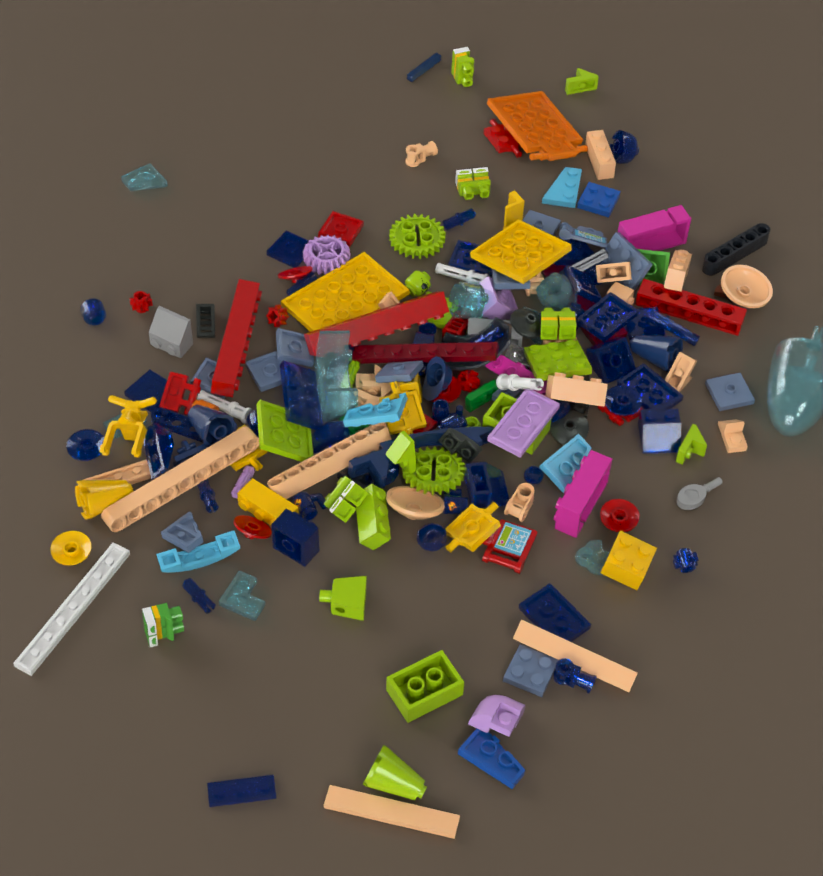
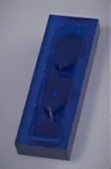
[207,775,276,807]

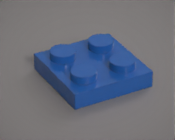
[577,182,621,218]

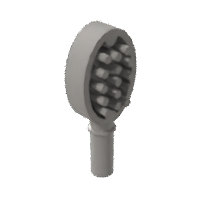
[677,477,723,510]

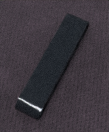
[702,223,771,276]

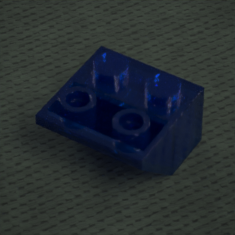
[465,462,510,508]

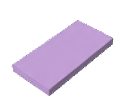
[487,389,560,458]

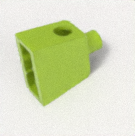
[319,576,367,620]

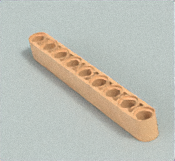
[101,426,259,532]

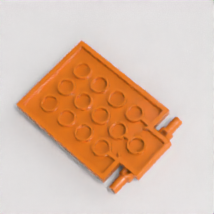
[487,91,588,161]

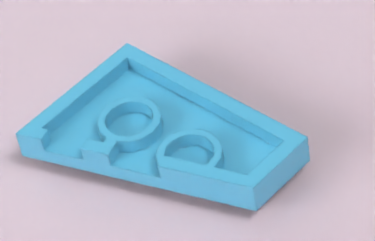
[542,167,582,208]
[343,392,408,427]
[539,434,592,493]

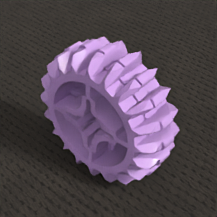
[303,235,350,275]

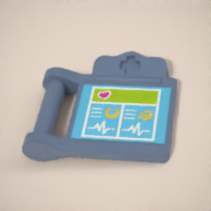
[559,222,607,248]

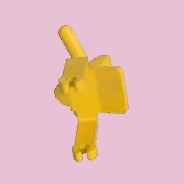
[100,395,157,458]

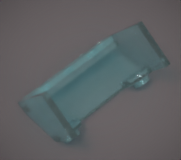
[315,330,358,422]

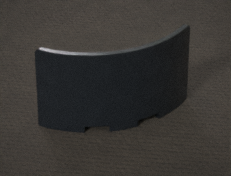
[441,317,512,370]

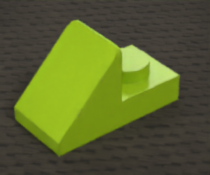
[565,68,599,95]
[676,424,707,465]
[386,431,416,474]

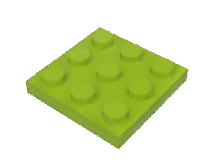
[524,340,592,381]
[256,400,314,462]

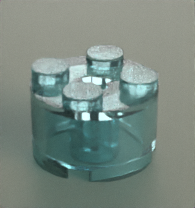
[536,273,577,311]
[449,281,489,319]

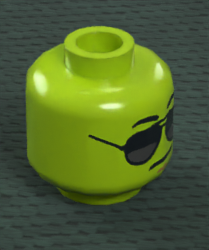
[405,270,431,297]

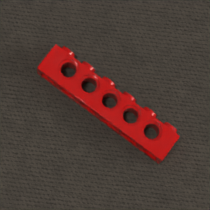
[635,279,747,336]

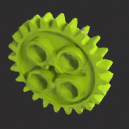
[389,214,446,259]
[402,446,465,495]

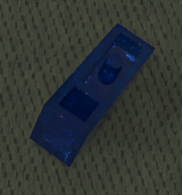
[143,422,174,480]

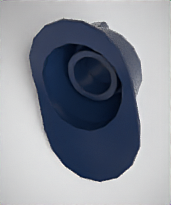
[423,356,453,401]

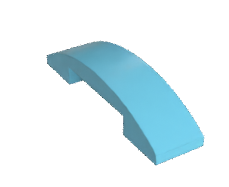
[156,530,240,573]

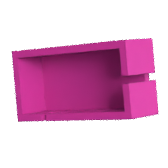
[618,205,691,251]
[554,450,612,538]

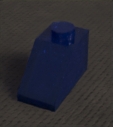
[312,421,350,453]

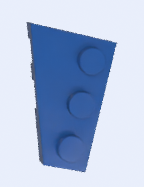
[458,728,525,789]

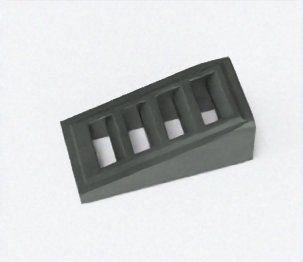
[196,304,215,338]

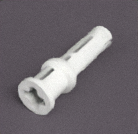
[435,262,489,285]
[496,374,544,391]
[197,390,253,424]

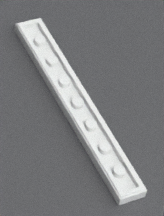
[13,542,130,676]

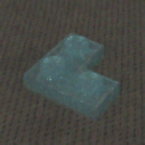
[219,571,265,621]

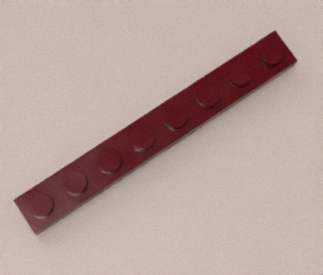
[351,342,499,364]

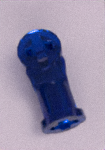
[553,658,597,694]

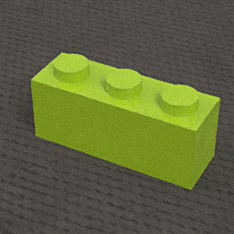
[356,484,391,550]

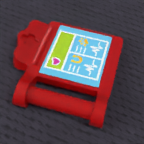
[482,520,537,574]

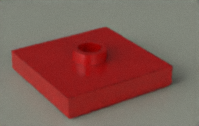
[318,211,364,248]

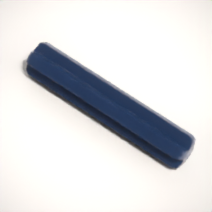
[407,53,441,82]

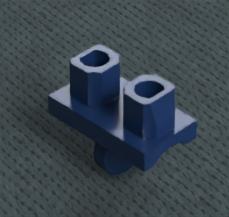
[173,440,208,467]

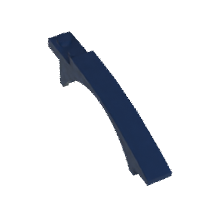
[348,426,494,489]

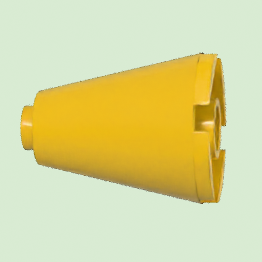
[75,480,133,520]

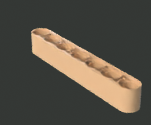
[267,422,392,499]

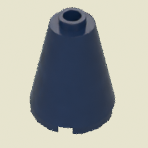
[630,335,683,372]
[188,405,237,447]

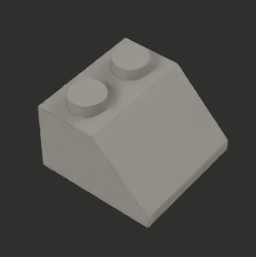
[149,306,193,358]

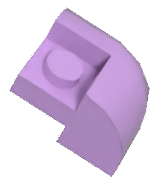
[468,695,525,737]

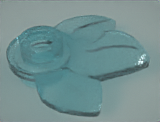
[575,540,609,575]

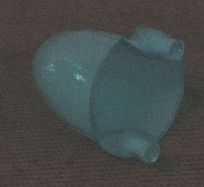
[767,326,823,437]

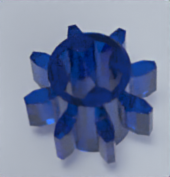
[673,548,699,573]

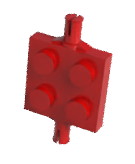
[483,118,522,158]

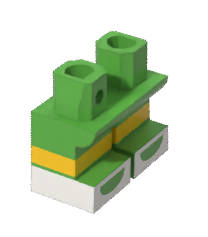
[142,603,184,647]

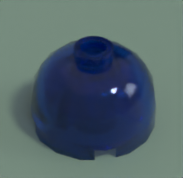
[609,130,639,164]

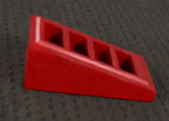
[442,311,473,338]

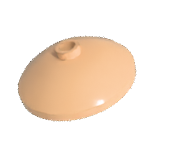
[721,265,773,308]
[386,486,445,520]

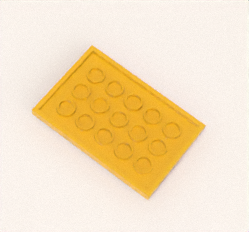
[281,252,410,332]

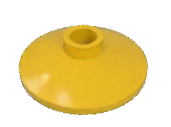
[50,531,92,566]

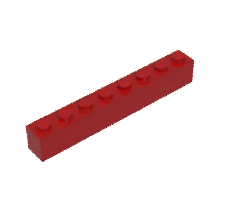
[211,279,262,398]
[304,291,449,358]

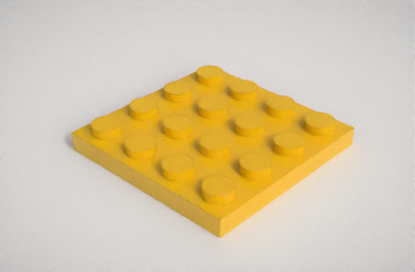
[470,219,572,284]

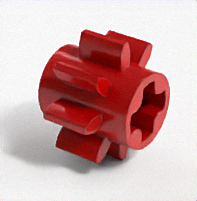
[130,291,153,313]
[266,305,290,328]
[457,369,480,393]

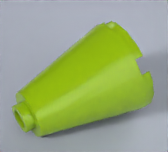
[362,745,427,800]

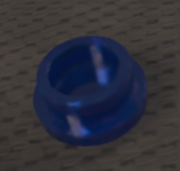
[419,322,437,339]
[524,466,544,484]

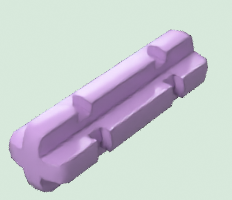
[231,465,255,499]

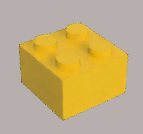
[600,531,657,590]

